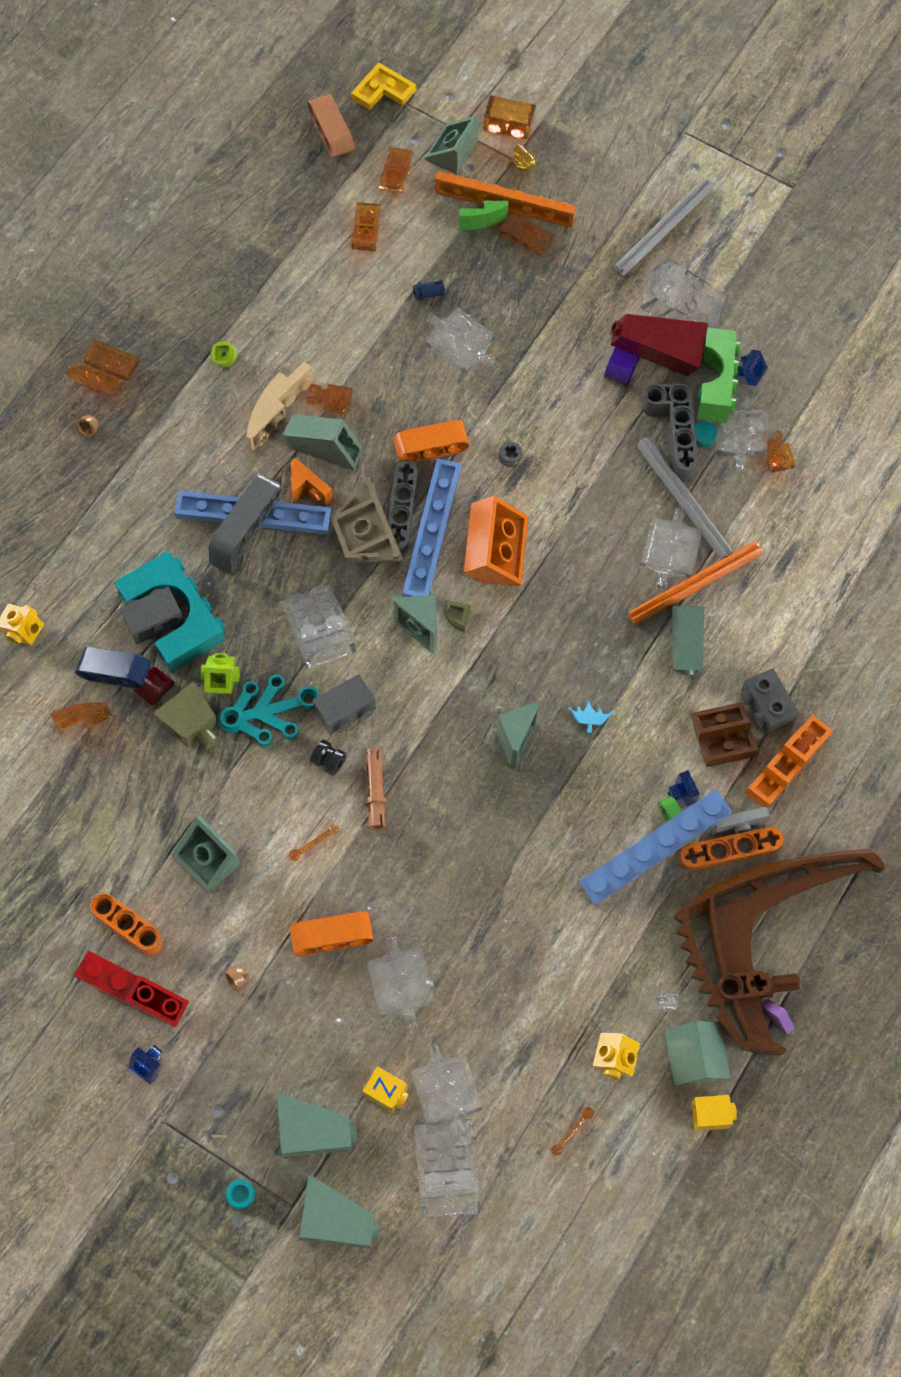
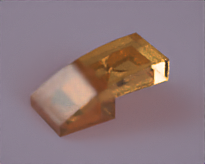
[379,146,413,193]
[352,202,381,251]
[50,702,112,732]

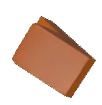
[291,458,333,507]

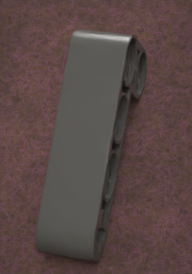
[641,384,698,482]
[208,473,284,575]

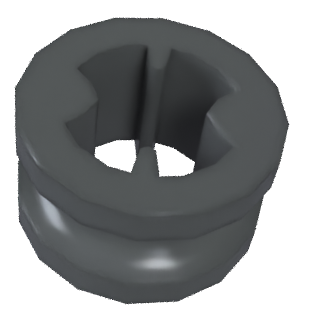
[499,442,522,467]

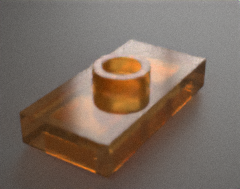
[500,211,553,256]
[83,339,140,381]
[66,363,123,395]

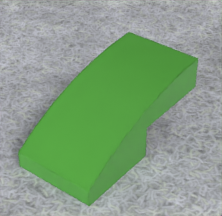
[459,201,508,231]

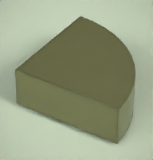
[445,599,471,632]

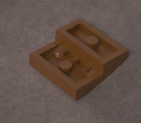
[691,702,759,767]

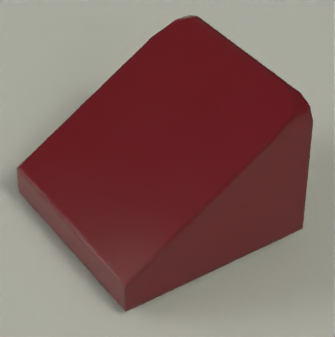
[134,667,175,706]

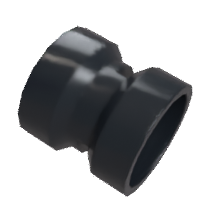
[310,739,347,776]

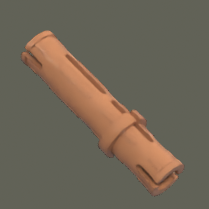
[364,748,387,831]

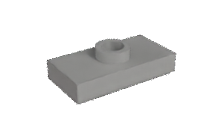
[711,807,770,836]

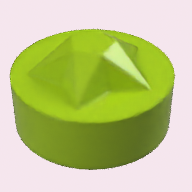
[211,341,237,368]

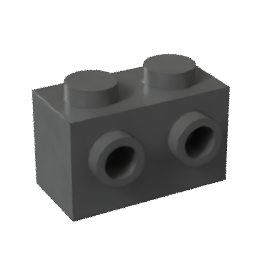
[120,587,184,645]
[741,668,799,735]
[313,674,376,735]

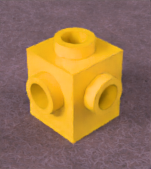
[0,604,45,646]
[593,1033,640,1080]

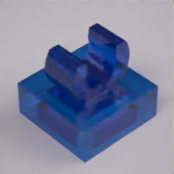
[737,350,768,386]
[667,770,700,806]
[128,1045,163,1085]

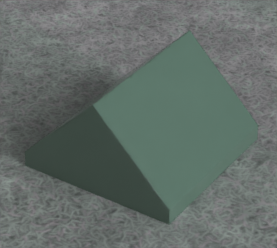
[424,115,479,174]
[394,595,437,654]
[497,703,539,769]
[172,815,241,893]
[664,1020,731,1087]

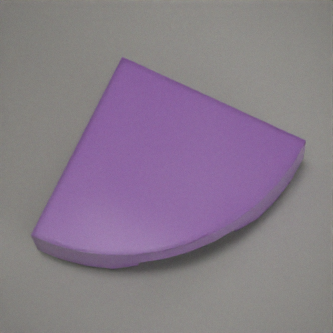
[761,999,794,1035]

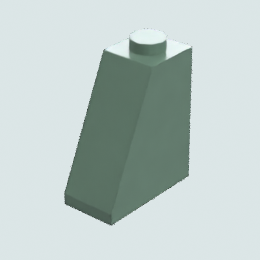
[283,415,364,470]
[671,606,705,675]
[277,1094,357,1158]
[299,1176,380,1249]

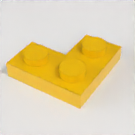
[351,63,416,110]

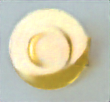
[512,144,536,171]

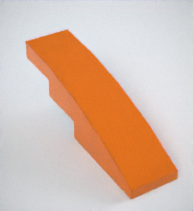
[745,715,833,809]

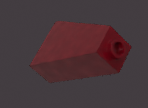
[610,314,708,376]

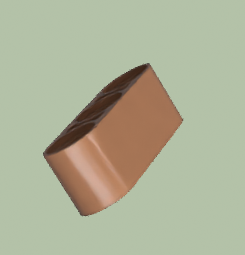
[307,94,355,158]

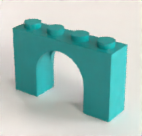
[114,551,226,673]

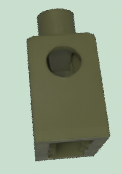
[154,681,219,749]

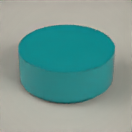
[695,421,718,448]
[225,1179,256,1210]

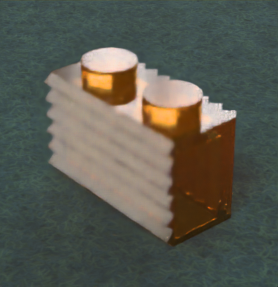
[483,95,536,140]

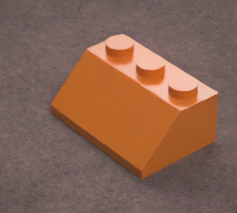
[464,496,528,586]

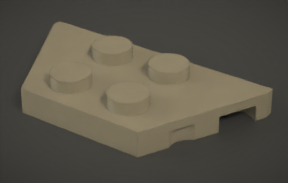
[330,478,404,563]

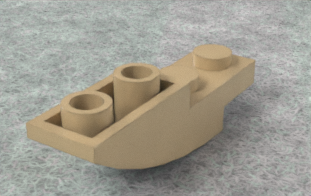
[247,361,313,451]

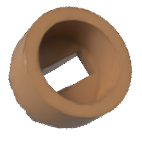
[76,415,99,437]
[224,966,249,991]

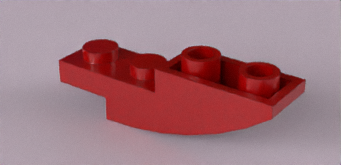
[74,950,190,1027]

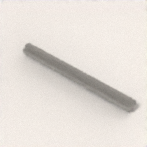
[615,178,713,276]
[638,437,733,560]

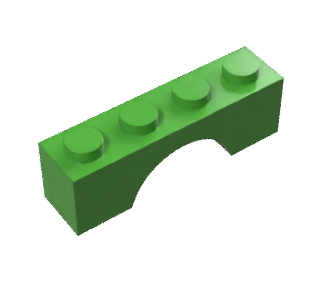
[697,328,740,423]

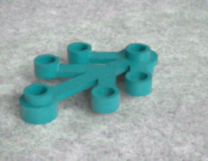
[218,674,319,747]

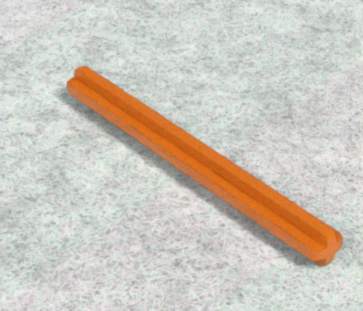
[628,542,762,625]

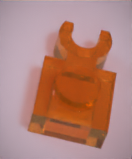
[307,384,353,414]
[762,431,795,473]

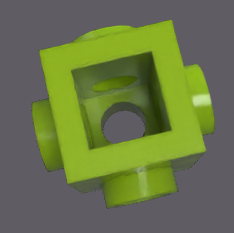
[201,653,240,694]

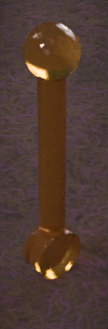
[289,824,339,861]
[551,1107,594,1156]

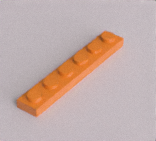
[435,171,576,228]

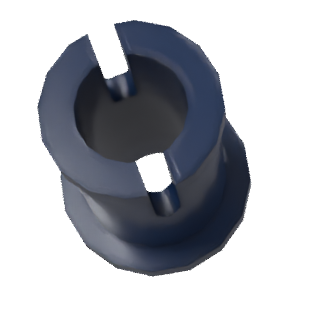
[413,280,445,301]

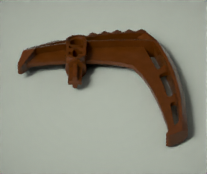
[674,849,885,1055]

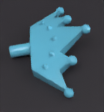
[568,701,614,734]

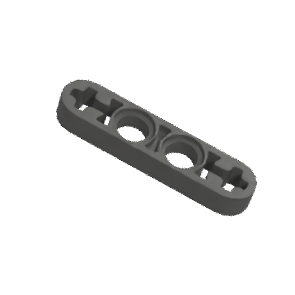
[388,460,418,554]

